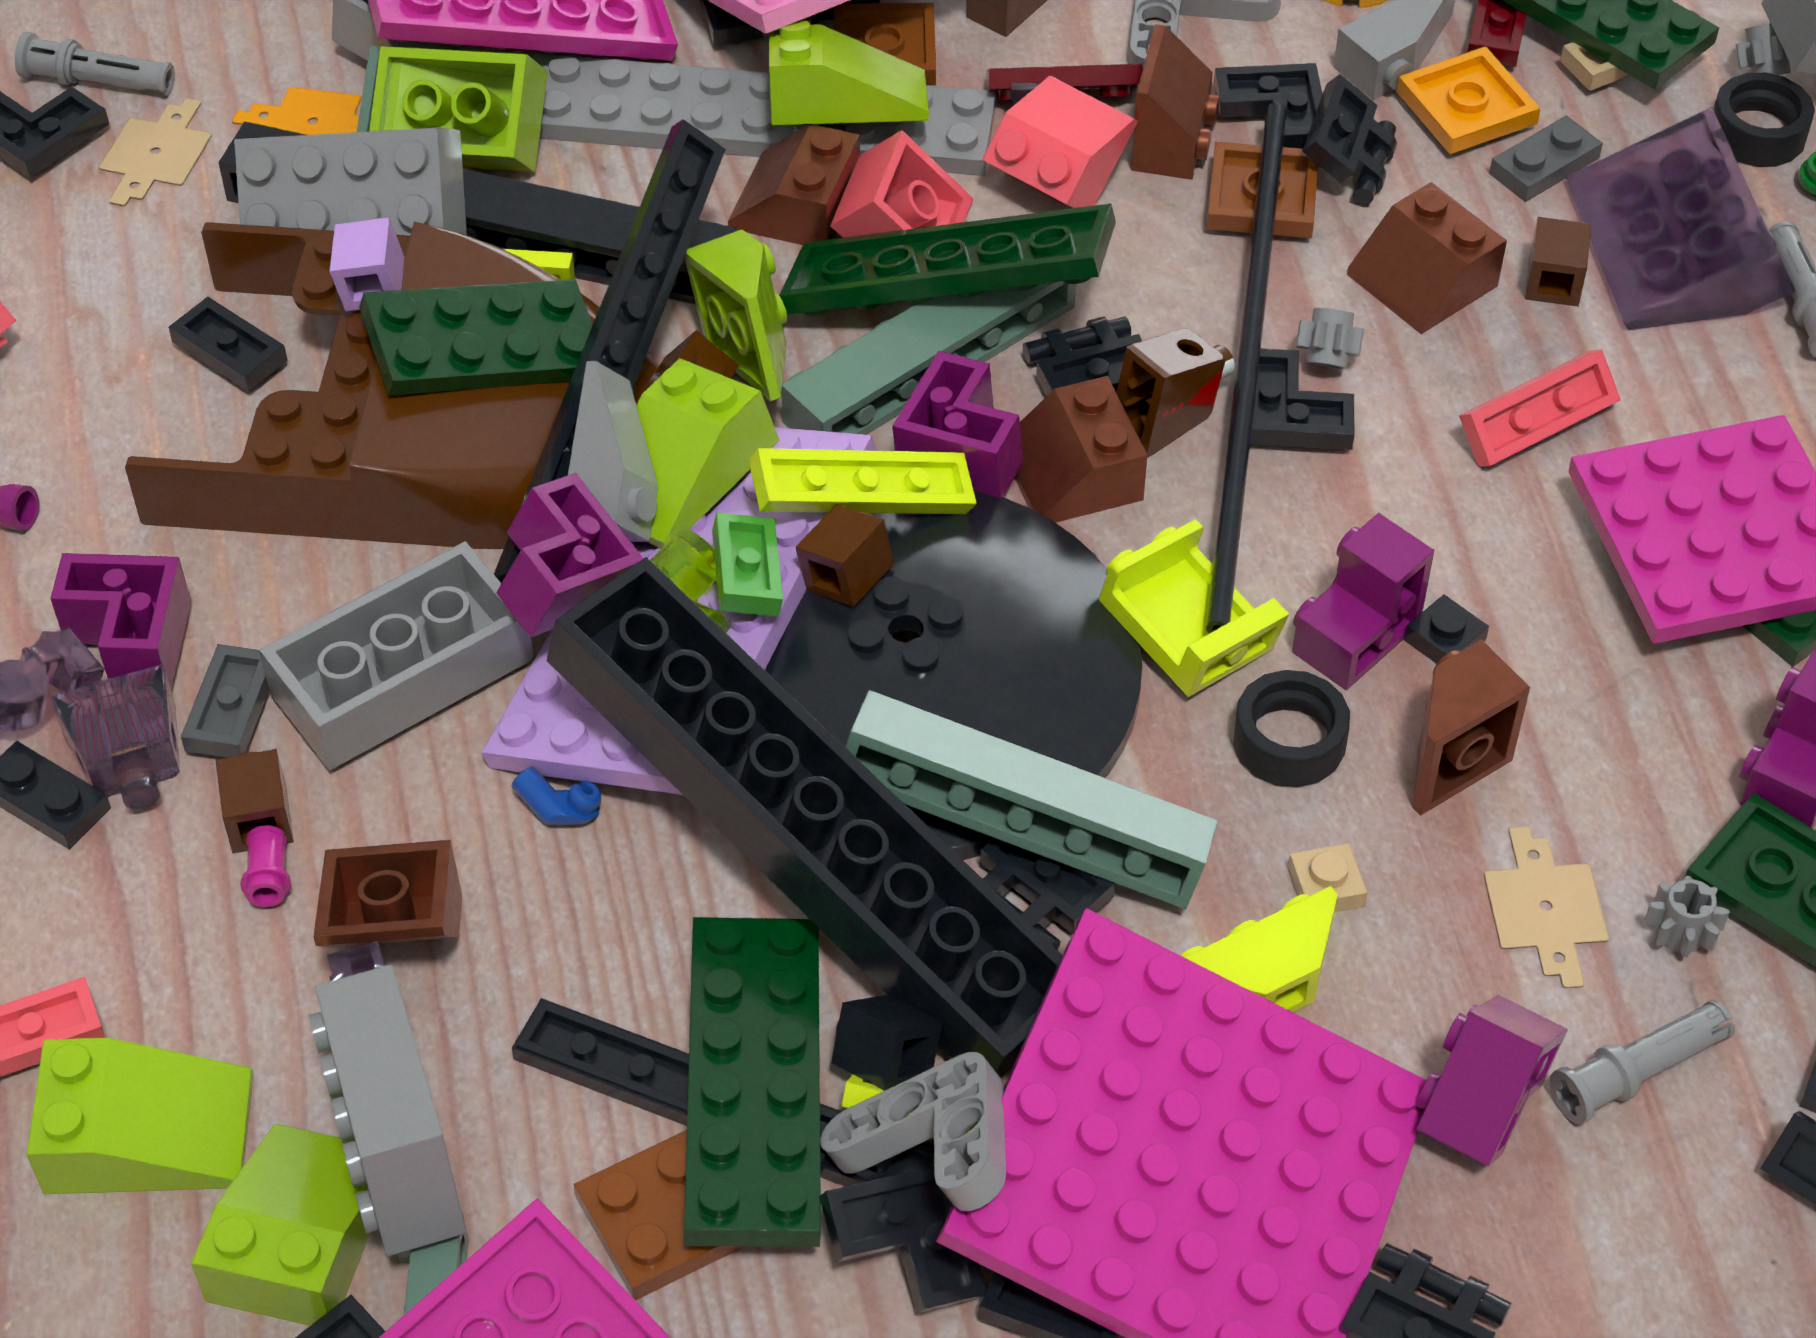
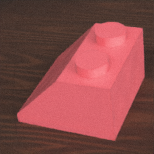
[982,76,1138,208]
[830,130,973,238]

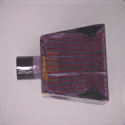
[50,664,180,810]

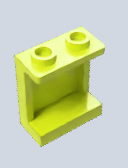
[1098,519,1289,697]

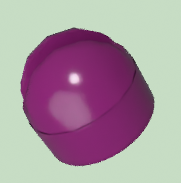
[0,484,39,531]

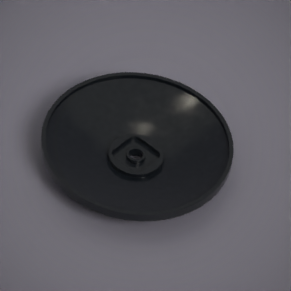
[765,490,1142,860]

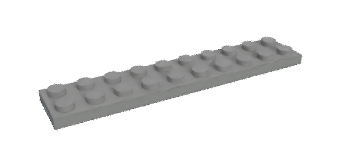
[495,50,996,176]

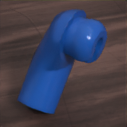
[511,767,602,825]

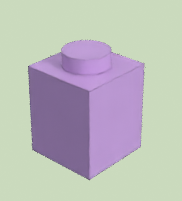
[330,217,405,311]

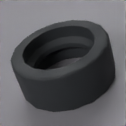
[1709,72,1815,167]
[1233,670,1350,787]

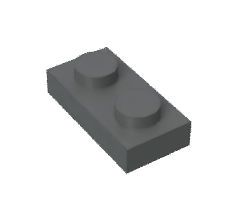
[1489,115,1603,202]
[181,644,269,758]

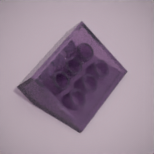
[1566,107,1796,330]

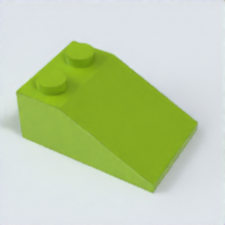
[769,20,929,125]
[369,46,548,173]
[684,229,787,401]
[636,358,779,551]
[26,1038,254,1194]
[191,1123,371,1326]

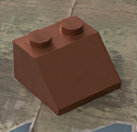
[1131,24,1220,180]
[728,124,860,245]
[1347,182,1507,334]
[1014,376,1147,523]
[1412,640,1530,816]
[313,840,462,948]

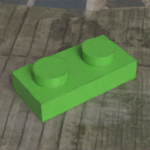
[712,512,783,617]

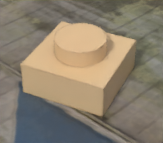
[1560,42,1630,91]
[1288,843,1367,912]

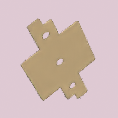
[99,98,212,206]
[1484,826,1609,988]

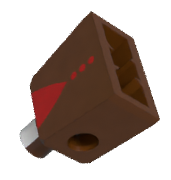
[1116,328,1235,458]

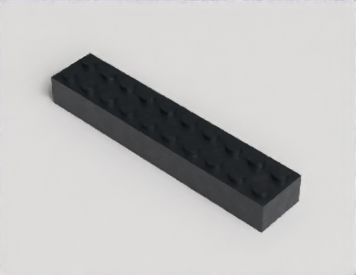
[546,557,1062,1078]

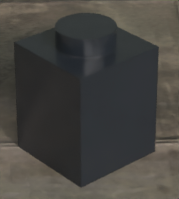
[831,995,942,1091]

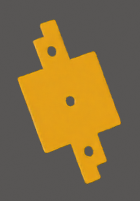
[232,87,361,135]

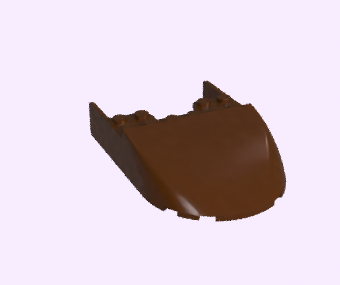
[125,221,659,549]

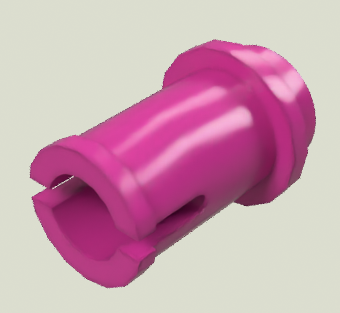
[240,825,291,907]

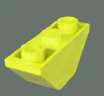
[1180,886,1338,1012]

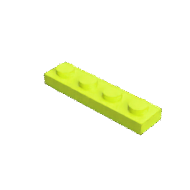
[748,448,977,514]

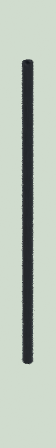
[1206,102,1287,633]

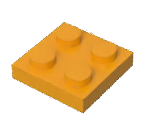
[1396,46,1541,154]

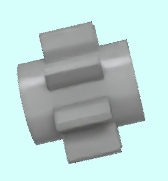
[1736,23,1791,75]
[1296,308,1364,369]
[1645,876,1729,957]

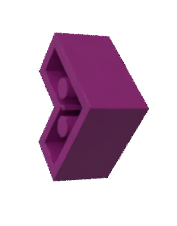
[892,350,1023,499]
[496,473,644,638]
[1292,513,1435,691]
[50,553,191,693]
[1739,650,1816,828]
[1416,995,1568,1166]

